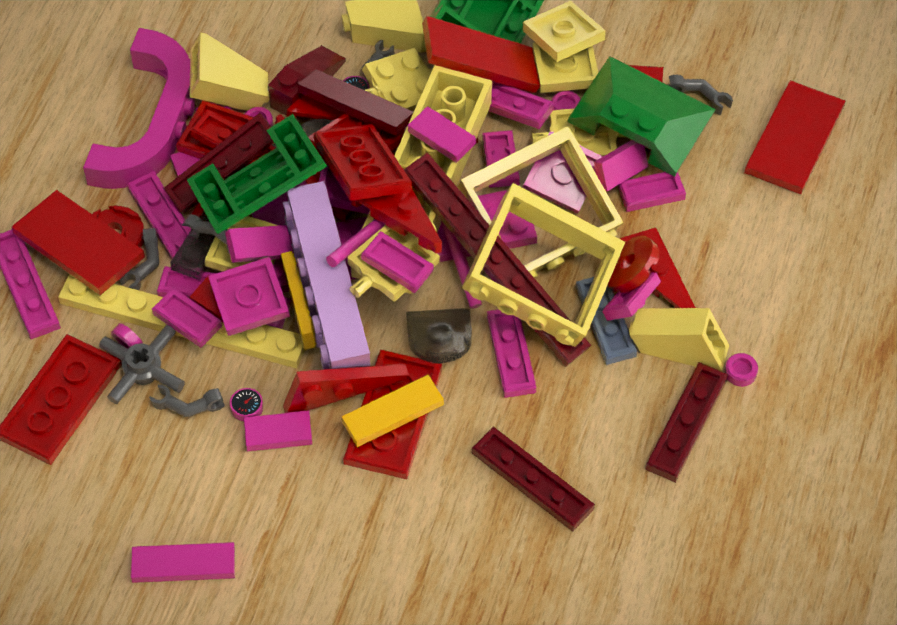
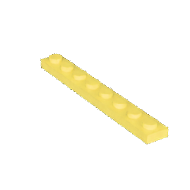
[58,274,305,369]

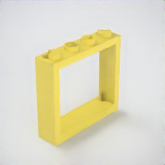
[457,126,623,278]
[461,183,625,347]

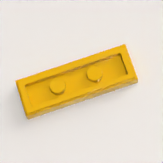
[281,251,317,350]
[341,375,444,447]

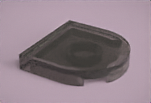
[406,308,472,363]

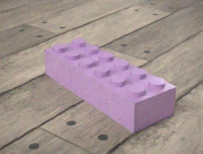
[283,181,370,370]

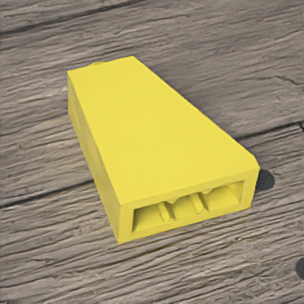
[341,0,426,53]
[190,32,270,111]
[629,308,729,372]

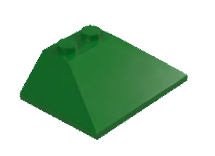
[430,0,544,44]
[567,56,715,177]
[187,114,327,234]

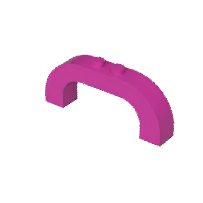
[83,28,195,189]

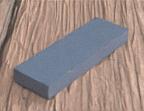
[575,277,637,365]

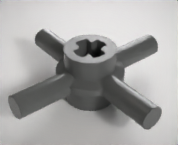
[99,325,185,404]

